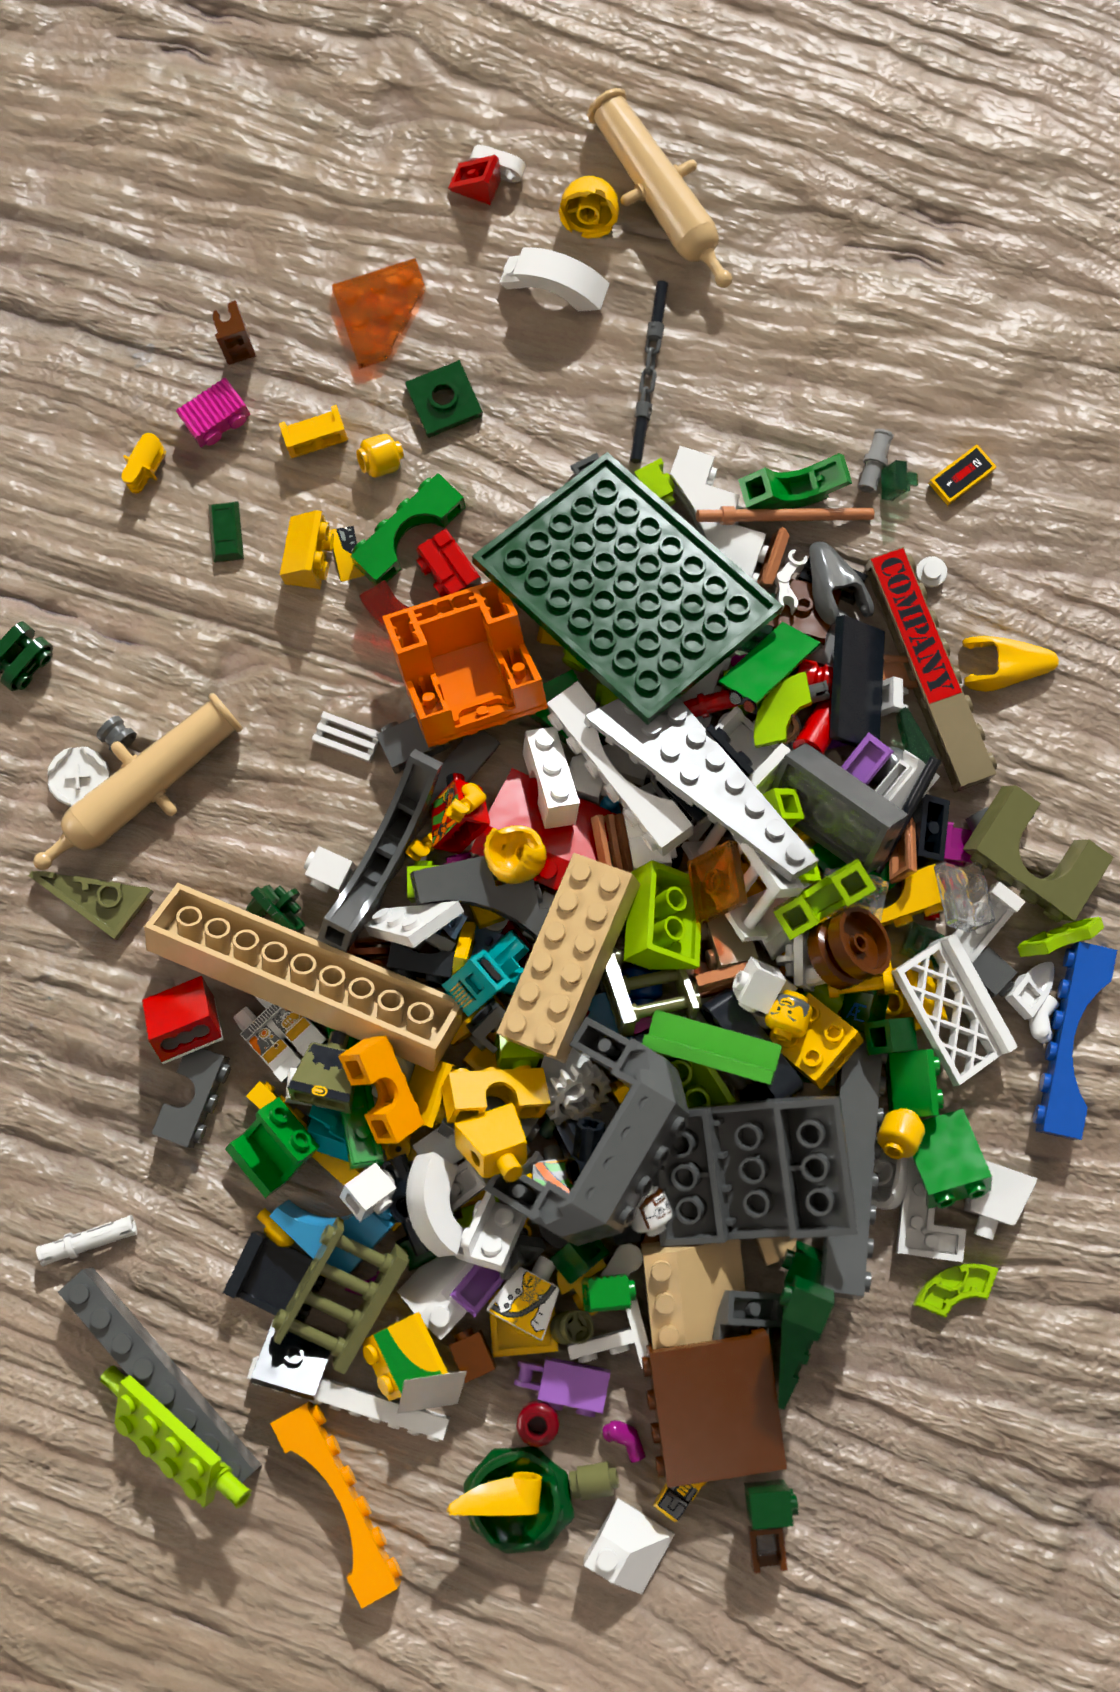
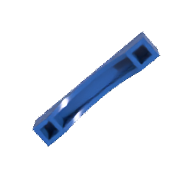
[1033,941,1117,1140]

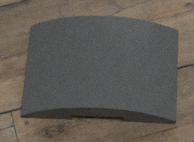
[653,1096,858,1247]

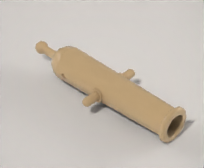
[587,88,732,288]
[33,693,243,870]

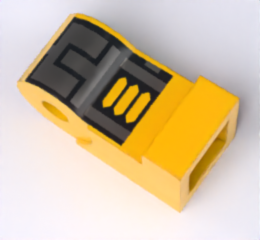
[653,1482,706,1522]

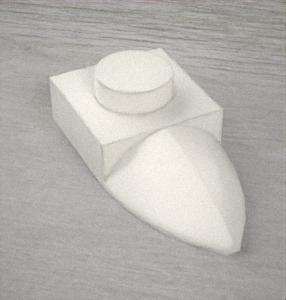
[1004,962,1054,1020]

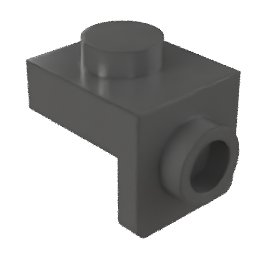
[499,1235,546,1280]

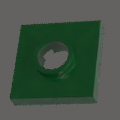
[405,360,483,438]

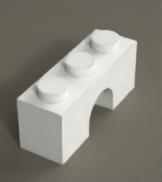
[522,727,580,829]

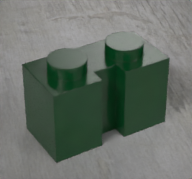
[744,1479,799,1530]

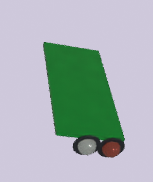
[718,622,820,713]

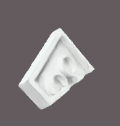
[364,901,464,948]

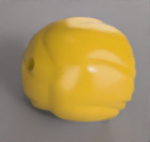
[484,826,547,884]

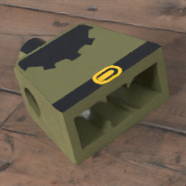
[288,1031,355,1114]

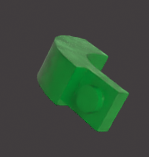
[738,453,852,509]

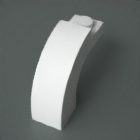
[500,247,610,311]
[406,1152,466,1261]

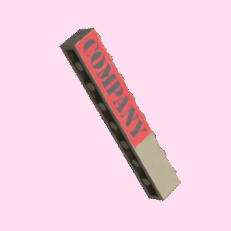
[864,547,997,793]

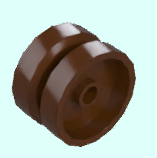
[807,906,892,990]

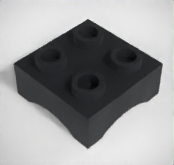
[387,942,455,988]

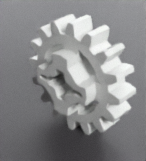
[545,1062,612,1125]

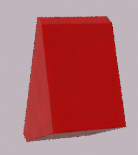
[448,155,501,205]

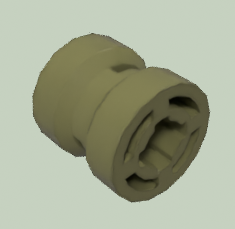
[550,1310,594,1344]

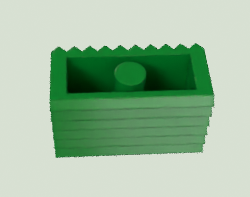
[581,1274,636,1312]

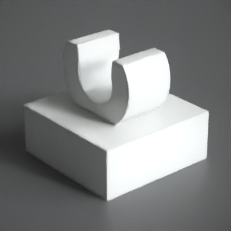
[881,676,909,716]

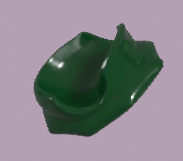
[463,1446,574,1554]

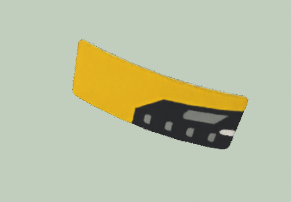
[330,526,364,581]

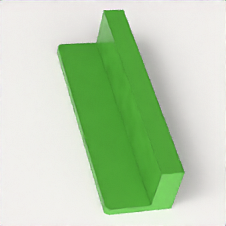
[642,1010,782,1085]

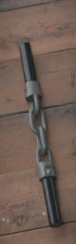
[630,280,668,463]

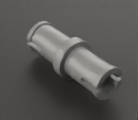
[857,429,894,493]

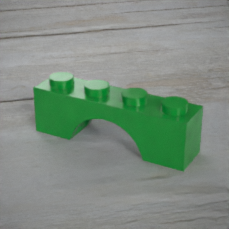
[351,473,466,590]

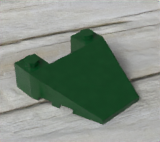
[778,1241,834,1410]

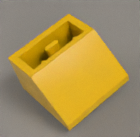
[280,510,334,589]
[408,1061,458,1129]

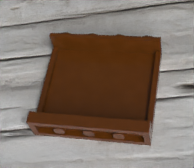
[641,1327,787,1488]

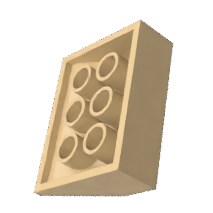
[641,1239,745,1350]

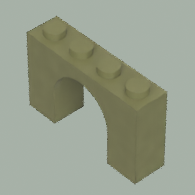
[962,785,1114,922]

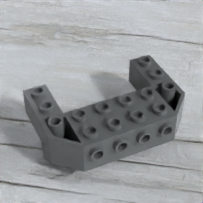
[484,1016,689,1246]

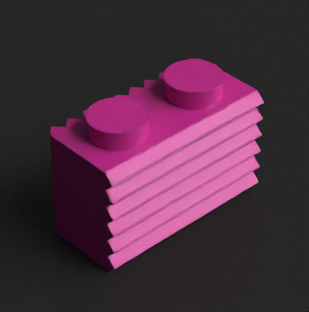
[176,378,250,448]

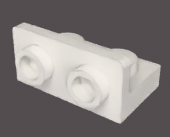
[460,1191,527,1273]

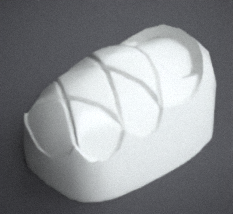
[871,1136,909,1210]

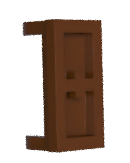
[213,300,256,365]

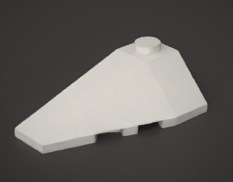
[397,1230,528,1340]

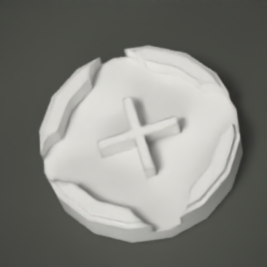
[47,747,111,807]

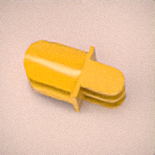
[121,433,166,493]

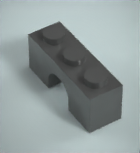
[151,1048,231,1148]

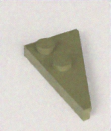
[28,871,154,940]

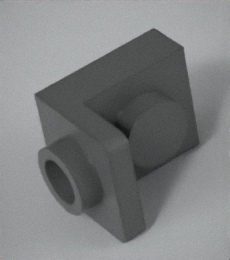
[466,997,506,1054]

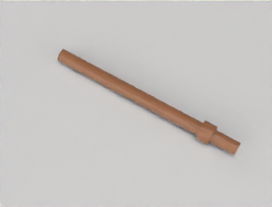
[696,506,875,525]

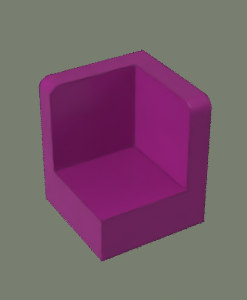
[939,822,974,868]

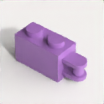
[514,1356,610,1417]

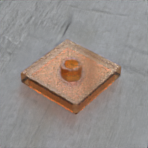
[687,840,748,924]

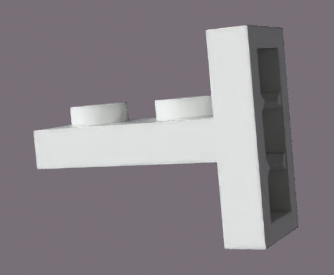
[954,881,1025,963]
[567,1298,649,1369]

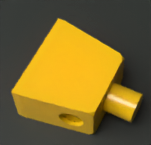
[454,1103,527,1182]

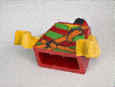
[405,773,490,862]

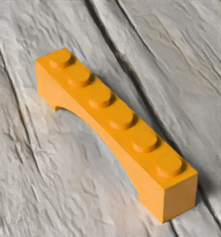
[270,1400,402,1609]

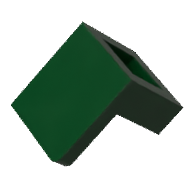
[550,1240,609,1284]

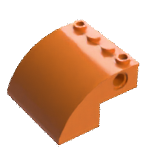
[382,581,548,748]

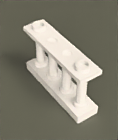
[681,823,805,942]

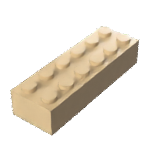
[497,853,640,1063]

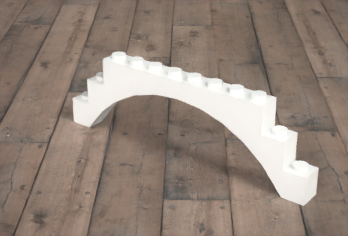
[569,446,769,803]

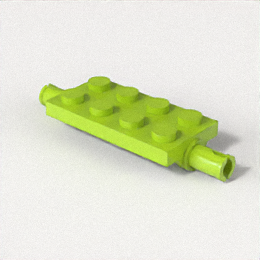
[100,1365,252,1509]

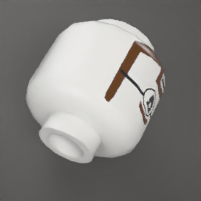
[630,1186,672,1236]

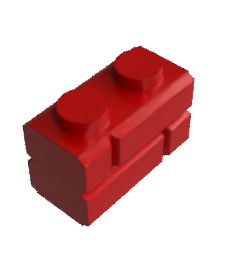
[415,529,482,597]

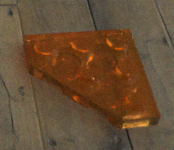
[331,258,425,369]

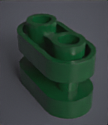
[0,621,53,691]

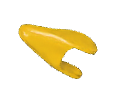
[962,636,1059,692]

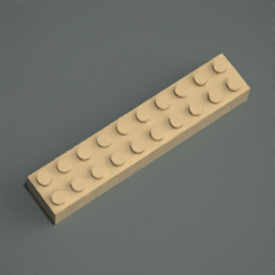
[144,883,463,1072]

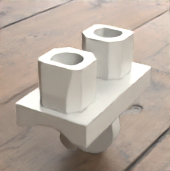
[776,931,826,992]

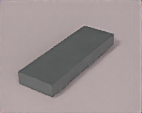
[431,730,501,801]

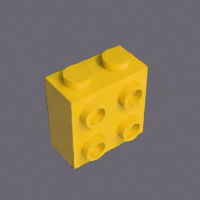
[769,993,864,1090]

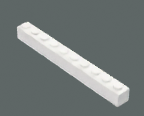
[247,1356,450,1442]

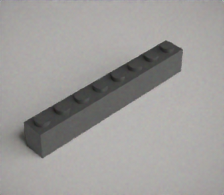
[820,1031,888,1300]
[58,1267,262,1483]

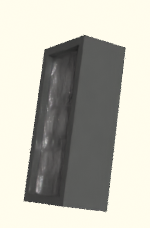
[770,743,909,874]

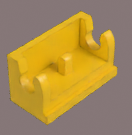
[279,405,348,459]

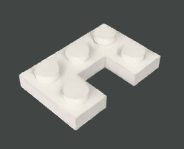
[895,1157,966,1262]

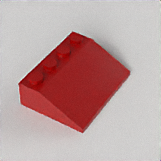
[470,768,616,890]

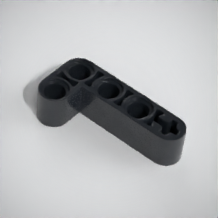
[701,988,804,1100]

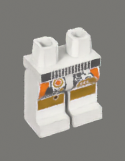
[233,997,329,1083]

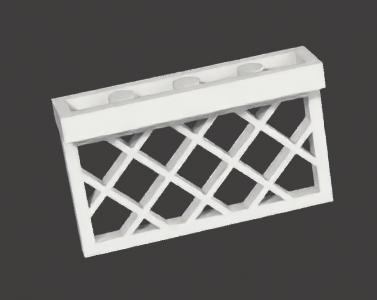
[891,933,1018,1086]

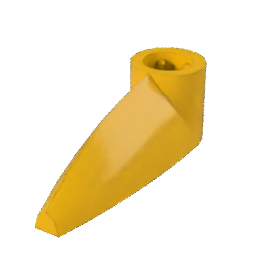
[447,1472,542,1516]

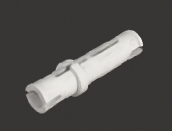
[36,1215,137,1267]

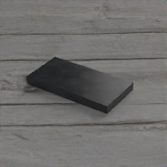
[829,615,885,747]

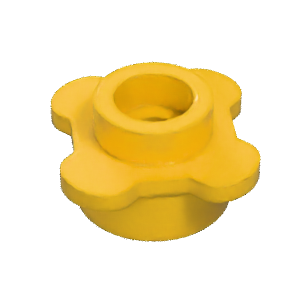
[381,1135,417,1161]

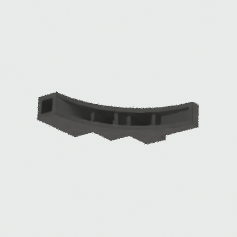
[317,749,443,952]
[410,856,550,942]

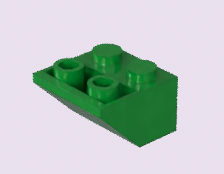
[885,1049,943,1118]

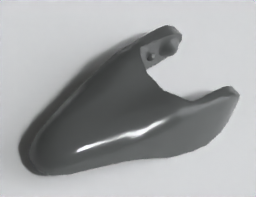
[809,542,874,625]

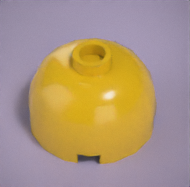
[559,176,619,238]

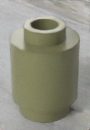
[569,1461,619,1501]

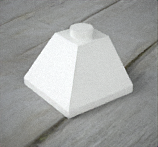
[584,1498,675,1595]

